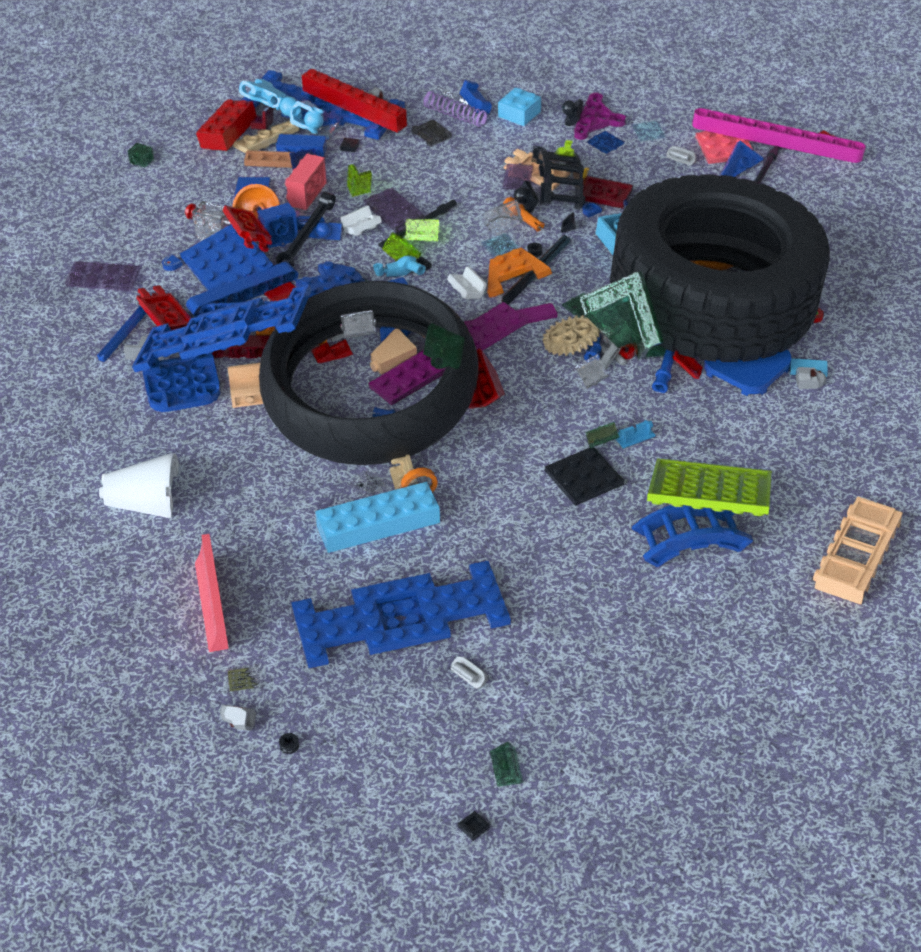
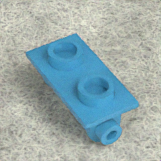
[614,420,656,449]

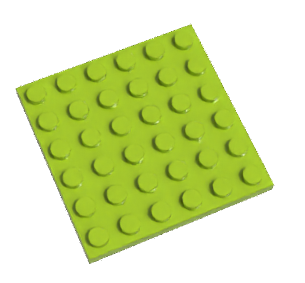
[647,458,772,516]

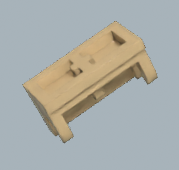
[389,455,417,490]

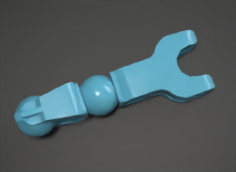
[239,79,324,134]

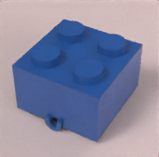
[257,203,298,249]

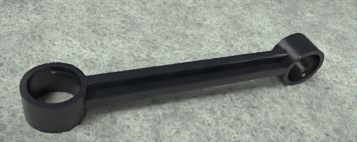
[276,192,336,267]

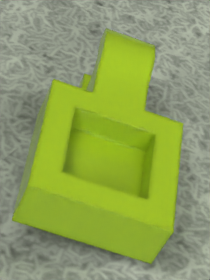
[554,140,574,157]

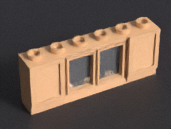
[813,496,903,604]

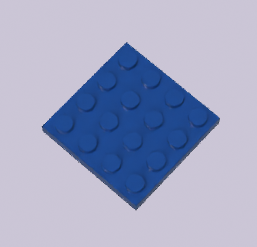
[180,224,274,291]

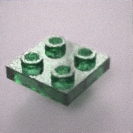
[423,323,465,369]

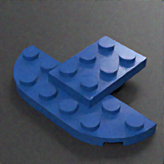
[296,261,365,298]

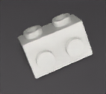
[340,206,382,236]
[447,267,487,300]

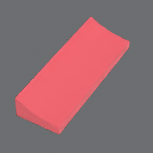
[195,534,229,652]

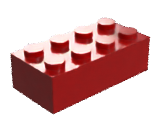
[196,99,257,151]

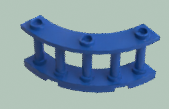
[632,505,754,567]

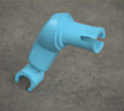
[373,256,425,277]

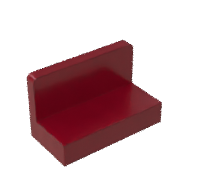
[250,106,274,130]

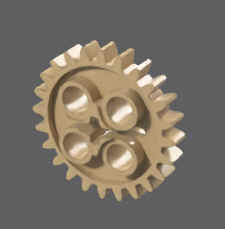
[542,315,600,356]

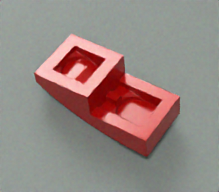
[311,339,353,363]

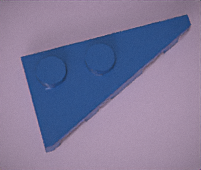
[720,141,764,177]

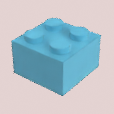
[498,87,541,126]

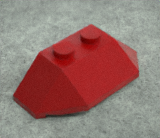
[468,348,505,409]

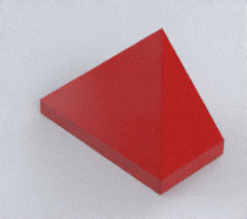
[673,351,703,379]

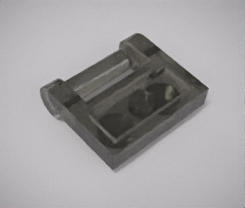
[411,119,452,147]

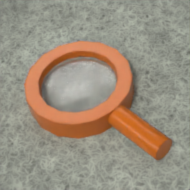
[400,467,438,493]

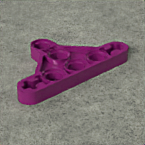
[574,92,626,140]

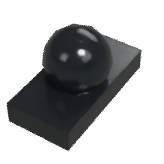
[562,99,584,126]
[513,180,539,213]

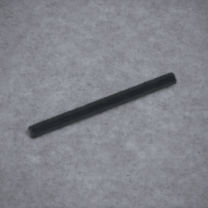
[501,235,570,305]

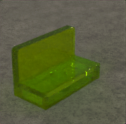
[347,164,372,197]
[405,219,439,241]
[382,232,422,261]

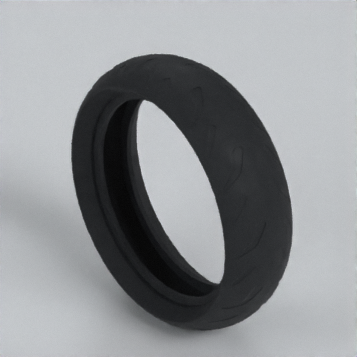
[259,281,478,465]

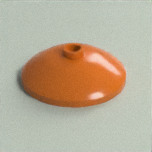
[232,184,280,217]

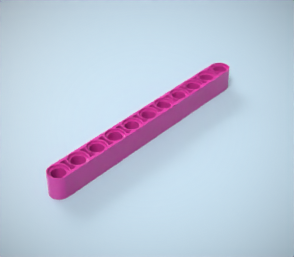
[692,108,866,163]

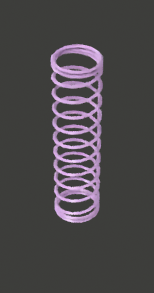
[424,91,487,127]

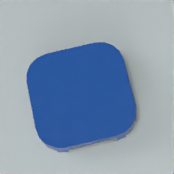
[704,350,791,396]
[142,353,221,412]

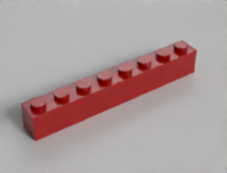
[302,69,407,133]

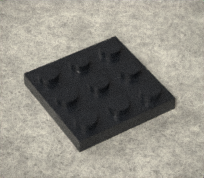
[545,446,624,506]

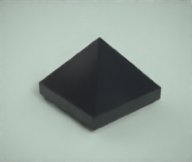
[561,212,576,233]

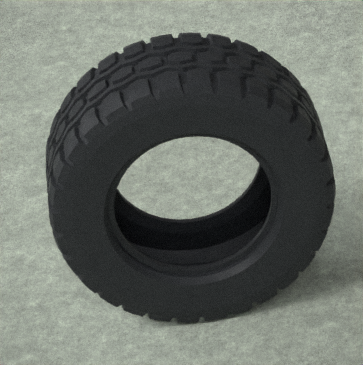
[610,174,830,362]

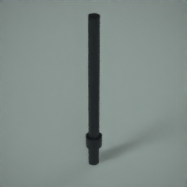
[754,146,780,184]
[378,199,457,249]

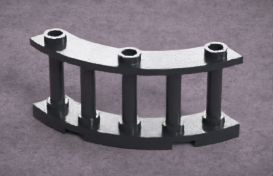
[532,145,585,209]

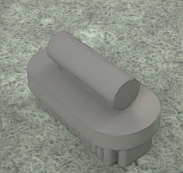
[666,146,697,166]
[451,657,489,689]

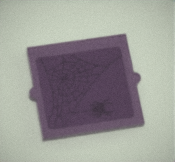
[502,163,533,191]

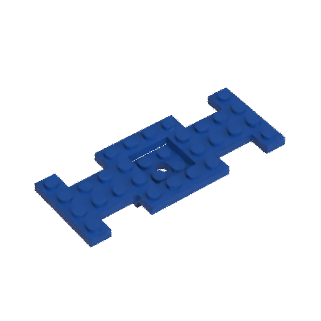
[242,70,405,140]
[132,284,312,372]
[291,561,511,669]

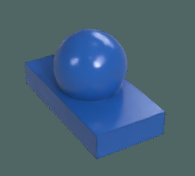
[308,222,343,241]

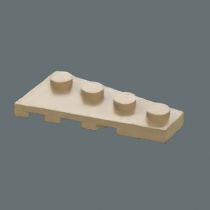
[232,121,299,153]

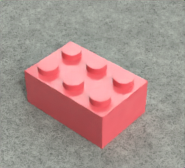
[285,154,327,210]

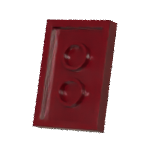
[583,176,633,209]

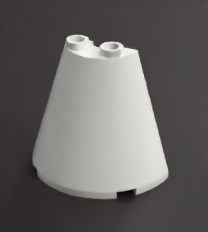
[99,453,179,518]

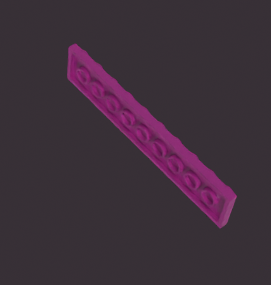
[368,302,527,405]

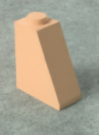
[370,328,417,374]

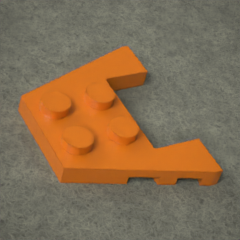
[487,247,552,298]

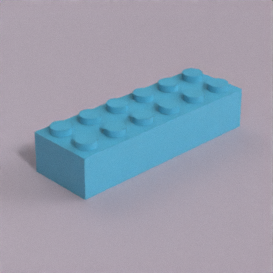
[315,482,440,553]

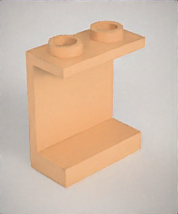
[228,363,263,408]

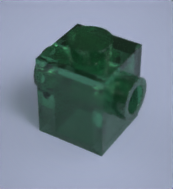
[128,143,154,168]

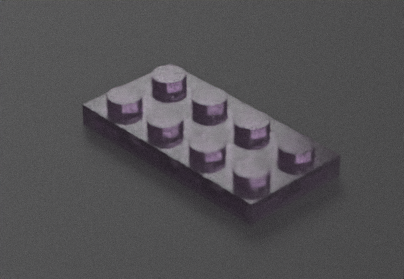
[364,188,425,233]
[65,261,140,292]

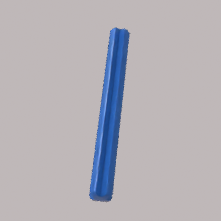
[97,306,147,362]

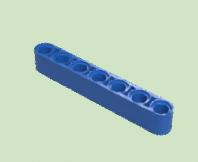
[186,262,299,317]

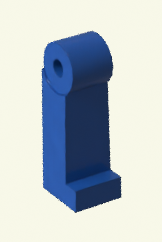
[459,80,492,115]

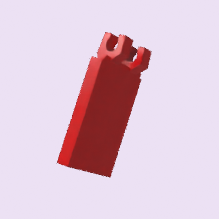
[222,205,272,252]
[136,285,191,331]

